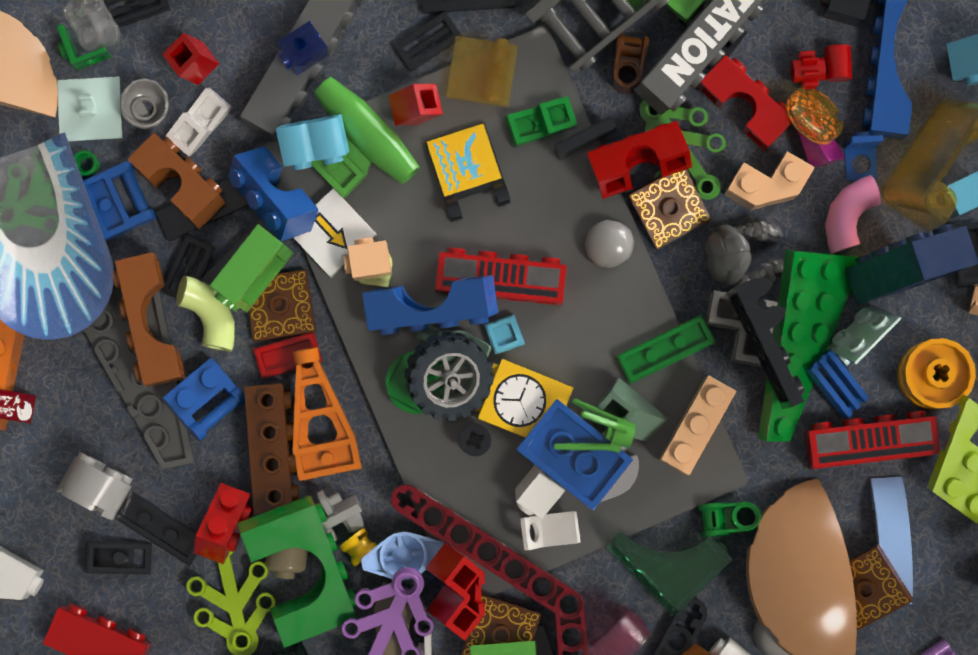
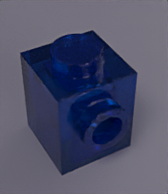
[277,21,329,76]

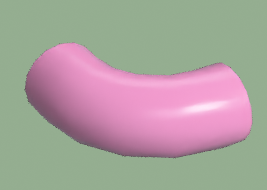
[825,175,881,254]

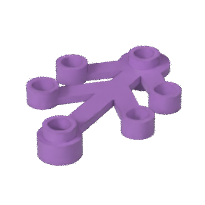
[342,567,434,655]

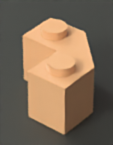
[724,151,815,210]

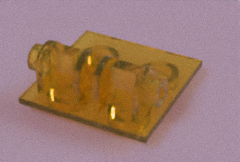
[446,36,518,107]

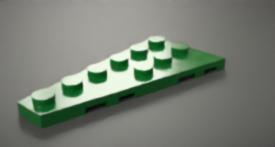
[758,250,859,442]

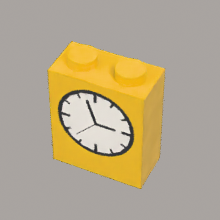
[475,359,573,438]

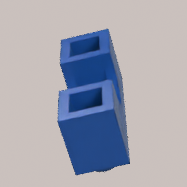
[228,146,319,242]

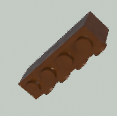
[244,383,300,515]

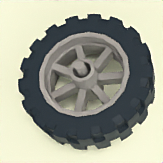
[404,332,493,421]

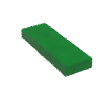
[616,314,716,385]

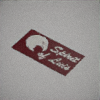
[0,389,36,424]

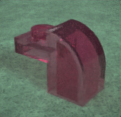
[586,608,651,655]

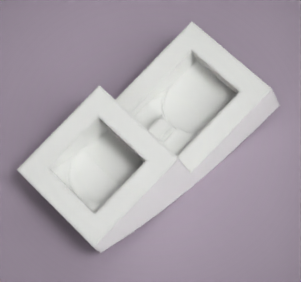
[165,88,233,156]

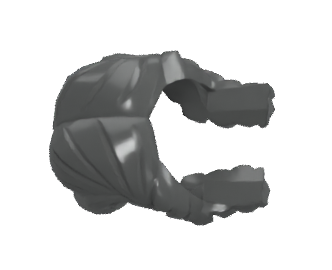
[704,221,784,287]

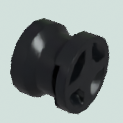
[459,424,491,456]

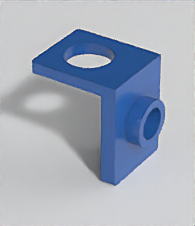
[844,132,883,180]

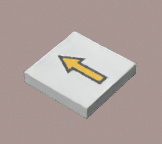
[293,188,377,278]

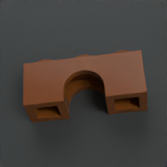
[127,133,226,229]

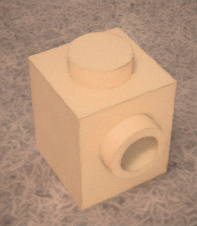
[343,238,392,281]

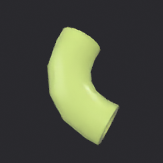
[176,276,235,352]

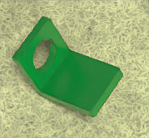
[57,24,112,71]

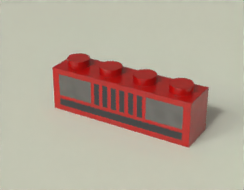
[435,248,567,306]
[804,411,941,469]

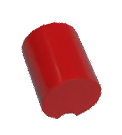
[824,44,852,82]

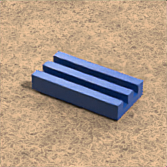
[805,349,869,419]

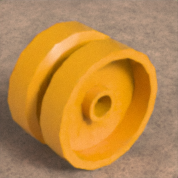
[897,338,976,410]

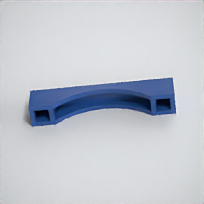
[861,0,912,140]

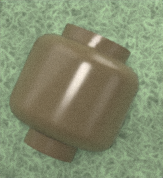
[265,548,308,579]

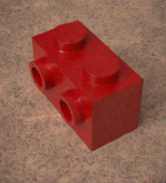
[194,483,253,565]

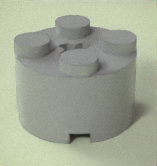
[56,452,133,520]

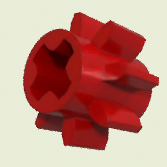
[790,50,826,90]

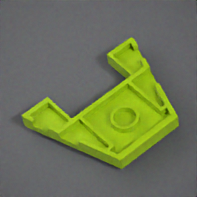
[927,394,978,524]

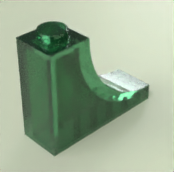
[606,532,733,617]

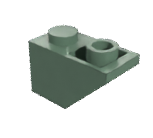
[596,378,668,442]

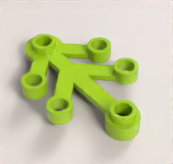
[186,551,276,655]

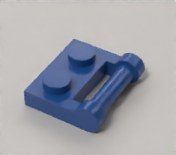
[83,161,157,241]
[161,357,245,442]

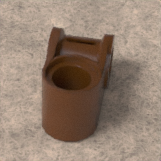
[611,32,649,94]

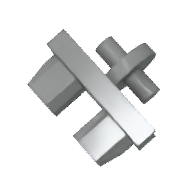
[315,490,364,541]

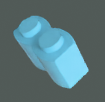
[276,114,350,170]

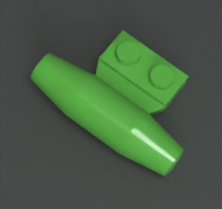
[311,77,420,198]

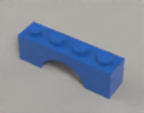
[362,275,498,335]

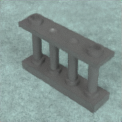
[526,0,669,72]

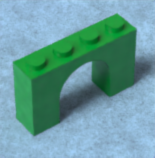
[237,495,358,648]

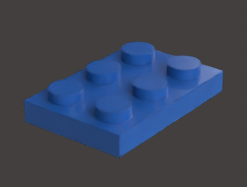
[516,399,633,511]

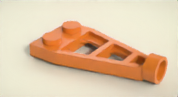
[293,347,362,481]

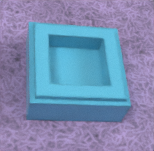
[484,314,525,355]

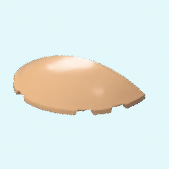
[0,11,58,118]

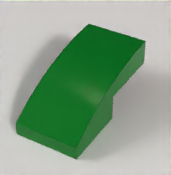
[504,96,578,147]

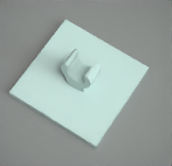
[57,77,122,141]

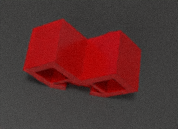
[425,543,485,641]

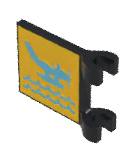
[425,122,511,222]

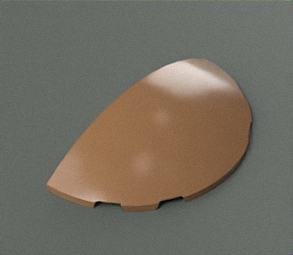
[746,478,857,655]

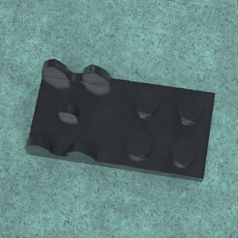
[727,278,805,409]

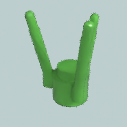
[553,399,636,453]

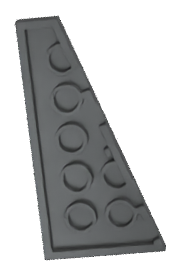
[83,286,195,469]

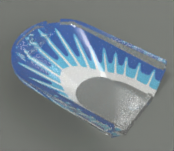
[0,132,114,339]

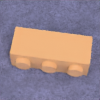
[658,375,737,476]

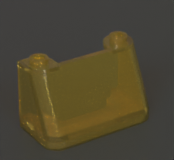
[882,100,978,232]

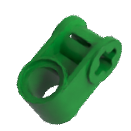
[697,502,761,538]

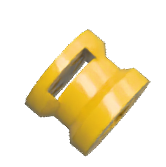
[339,528,377,567]

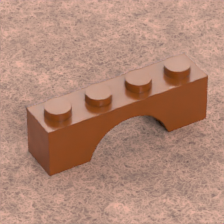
[112,252,186,387]

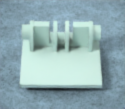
[827,305,901,367]

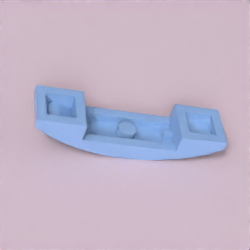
[870,476,913,604]

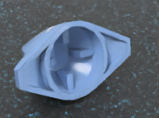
[361,532,444,581]

